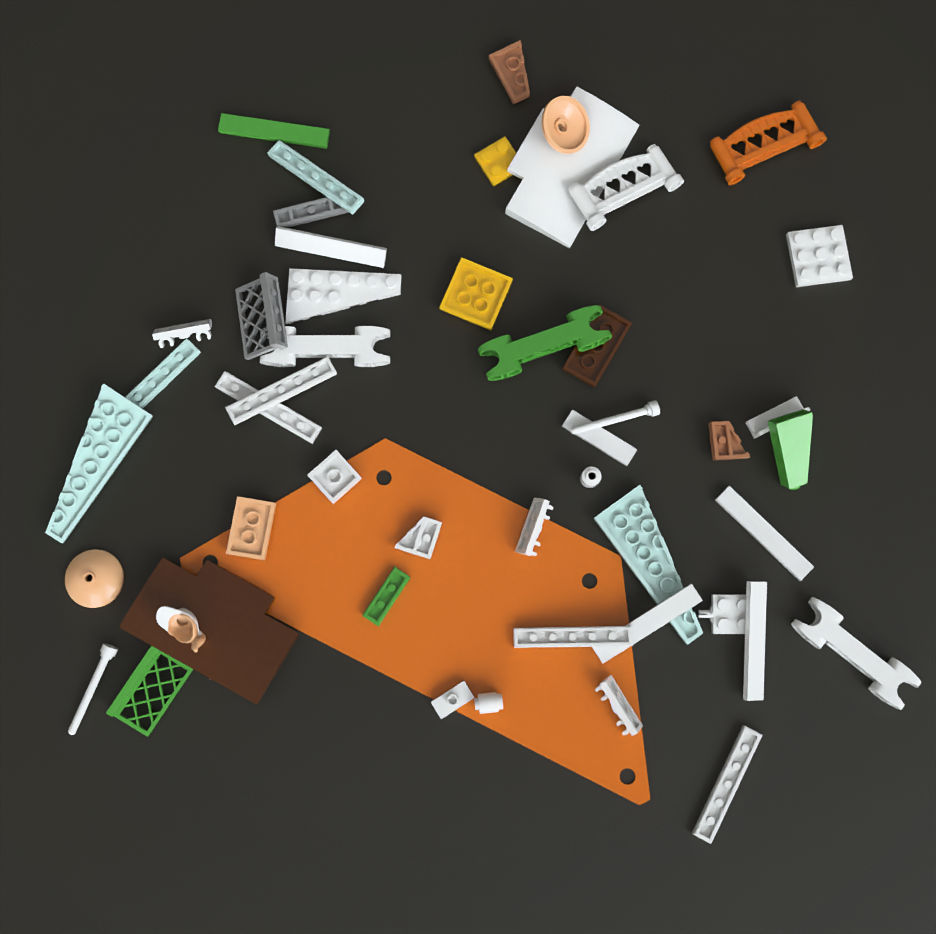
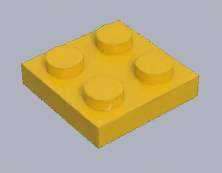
[474,137,516,186]

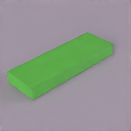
[362,567,411,626]

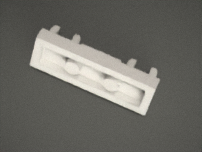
[152,319,212,348]
[515,498,553,556]
[595,675,643,736]

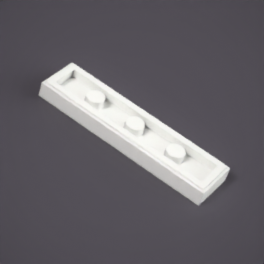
[562,410,637,466]

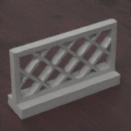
[235,272,288,360]

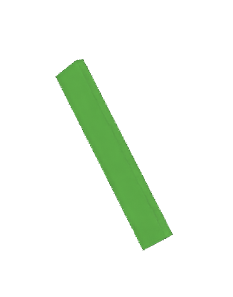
[218,113,330,149]

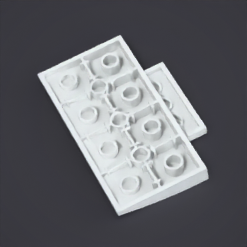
[505,87,639,248]

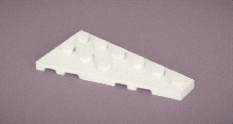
[285,269,402,325]

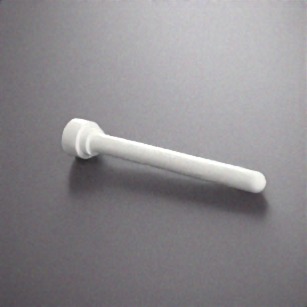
[571,400,660,434]
[68,643,118,735]

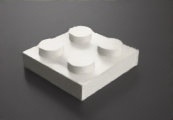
[308,450,362,504]

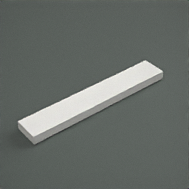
[275,226,387,268]
[225,357,337,425]
[215,371,322,444]
[715,486,814,581]
[743,581,767,701]
[592,584,703,663]
[514,626,633,648]
[692,725,762,844]

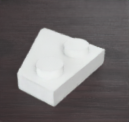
[395,517,442,559]

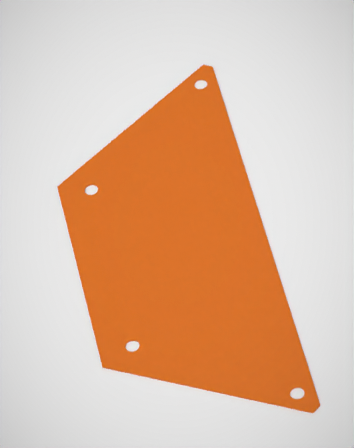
[180,438,650,805]

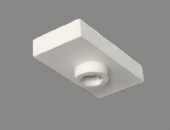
[431,681,475,719]

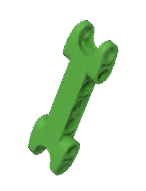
[478,305,612,381]

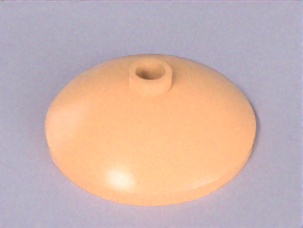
[542,96,590,154]
[65,549,124,608]

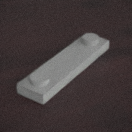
[273,197,348,228]

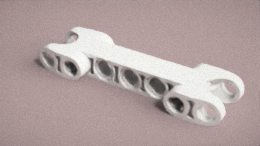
[260,326,390,367]
[791,597,921,710]

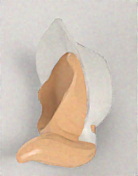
[156,606,206,652]

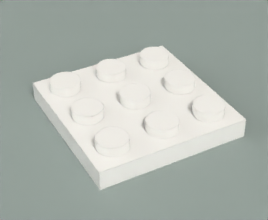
[786,225,853,287]

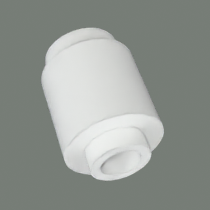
[580,467,601,488]
[474,692,503,714]

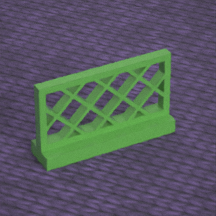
[106,646,193,737]

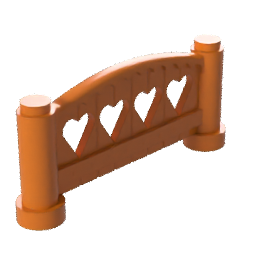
[710,100,827,185]

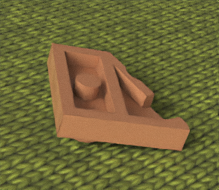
[708,421,750,461]

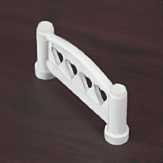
[569,144,684,231]

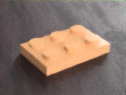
[226,496,277,560]

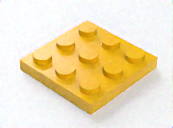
[439,257,513,330]

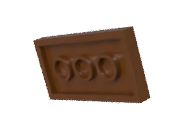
[562,305,632,388]

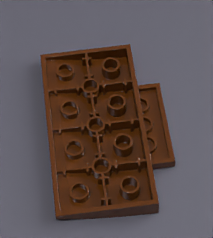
[119,558,299,705]

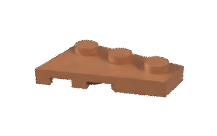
[488,40,530,104]

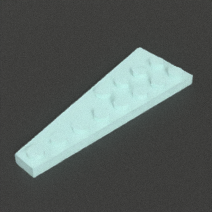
[594,485,703,645]

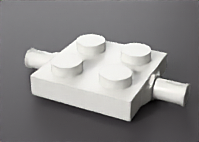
[698,594,746,634]

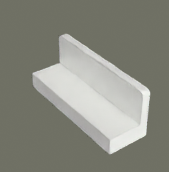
[745,396,810,439]

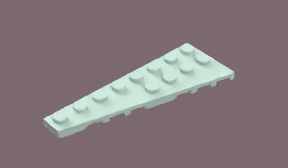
[45,384,153,544]

